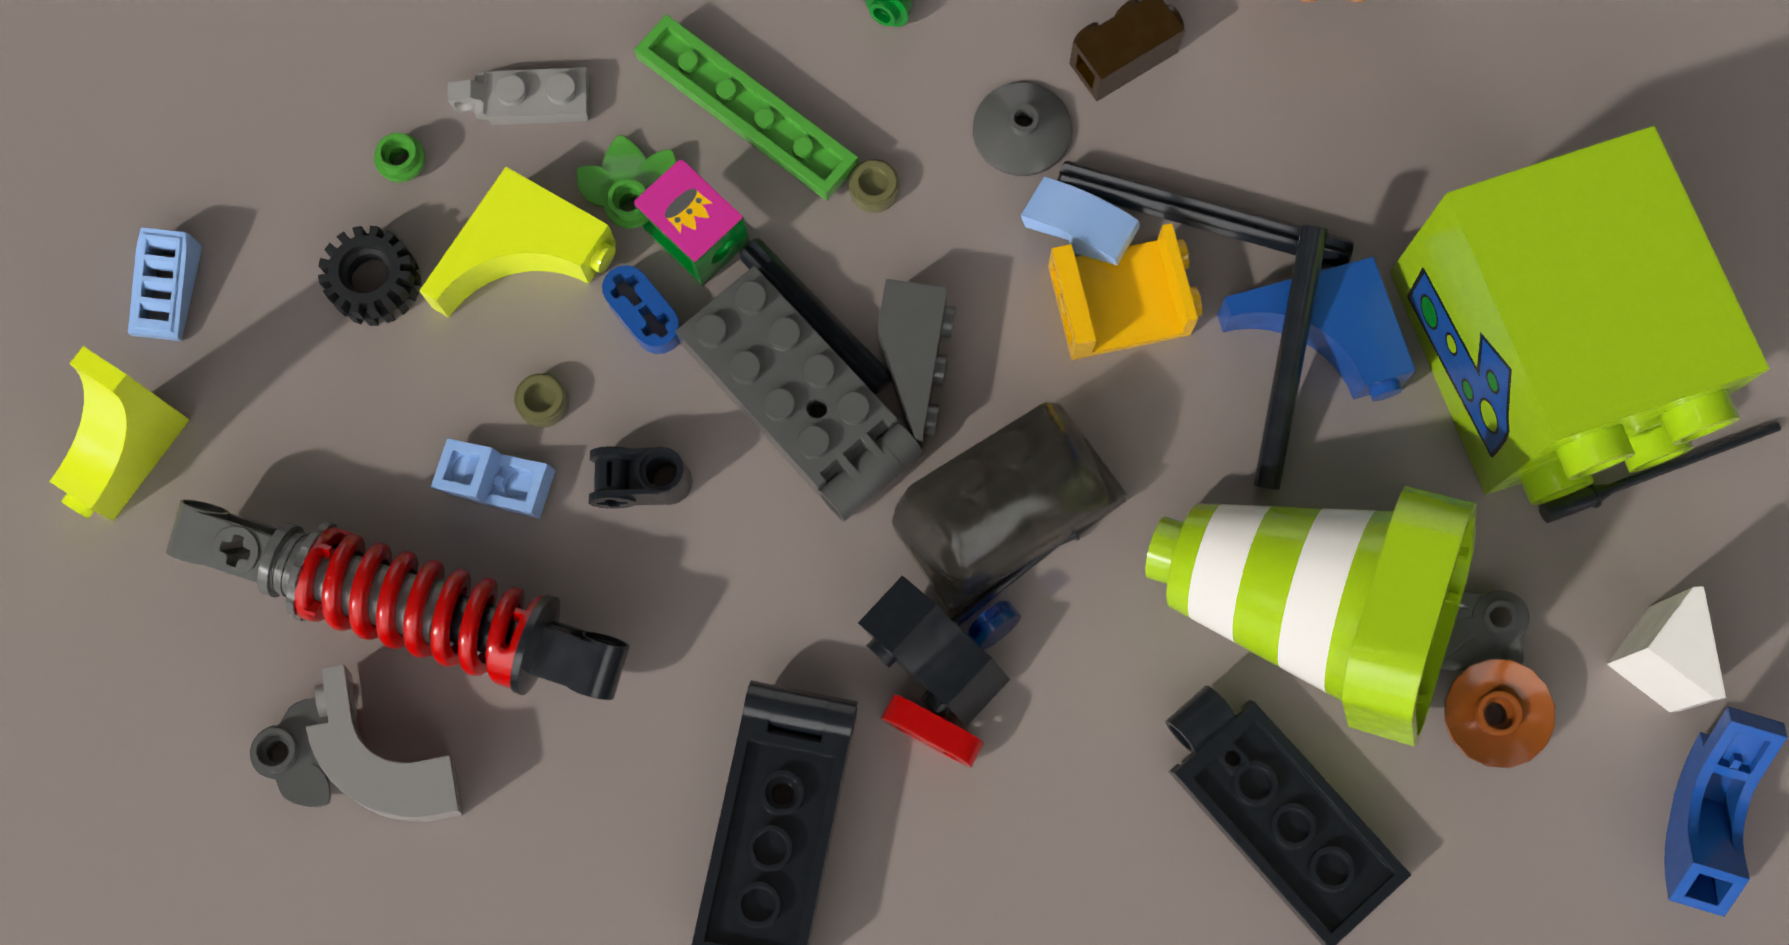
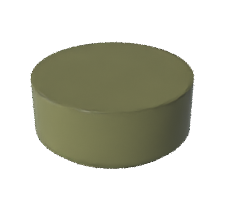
[849,159,899,213]
[514,373,569,428]

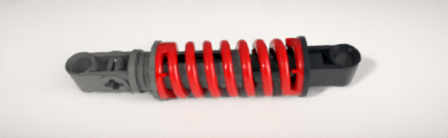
[166,499,630,700]

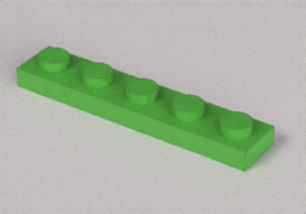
[634,14,858,201]

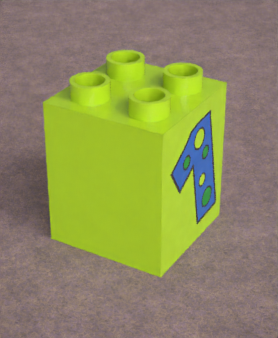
[1390,125,1770,506]

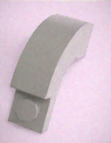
[306,664,463,822]

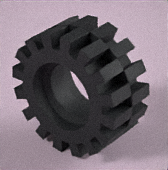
[318,225,421,326]

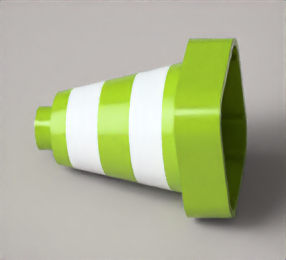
[1145,485,1477,747]

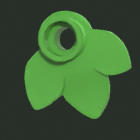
[577,135,676,229]

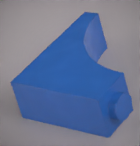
[1217,256,1415,401]

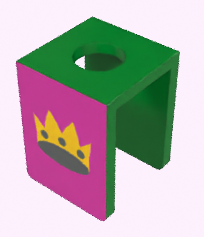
[634,160,749,286]

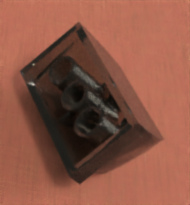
[892,402,1127,613]

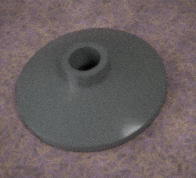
[973,82,1072,176]

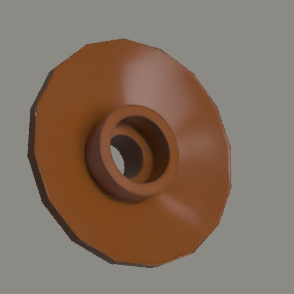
[1444,659,1555,768]

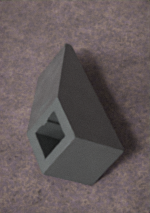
[877,279,956,450]

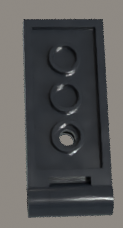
[692,680,858,945]

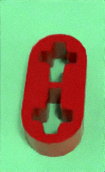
[880,694,984,768]

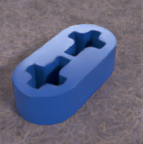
[602,265,681,354]

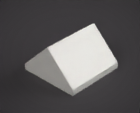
[1607,586,1726,712]

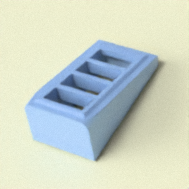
[128,228,203,342]

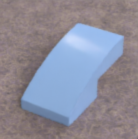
[1021,176,1140,266]
[431,438,556,519]

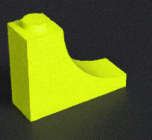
[419,167,616,318]
[49,346,190,521]

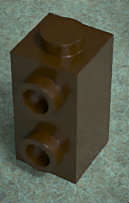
[1069,0,1185,101]

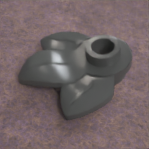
[1441,590,1529,671]
[250,698,331,807]

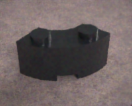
[858,575,1010,727]

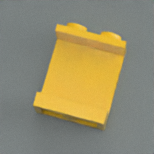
[1048,223,1202,360]

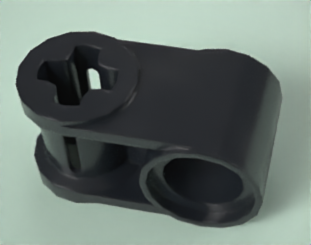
[589,446,693,509]

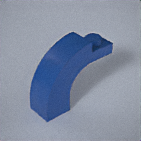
[1664,706,1788,917]

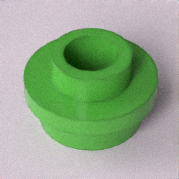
[374,133,426,183]

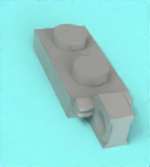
[447,67,589,125]

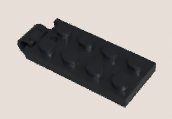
[1165,685,1411,945]

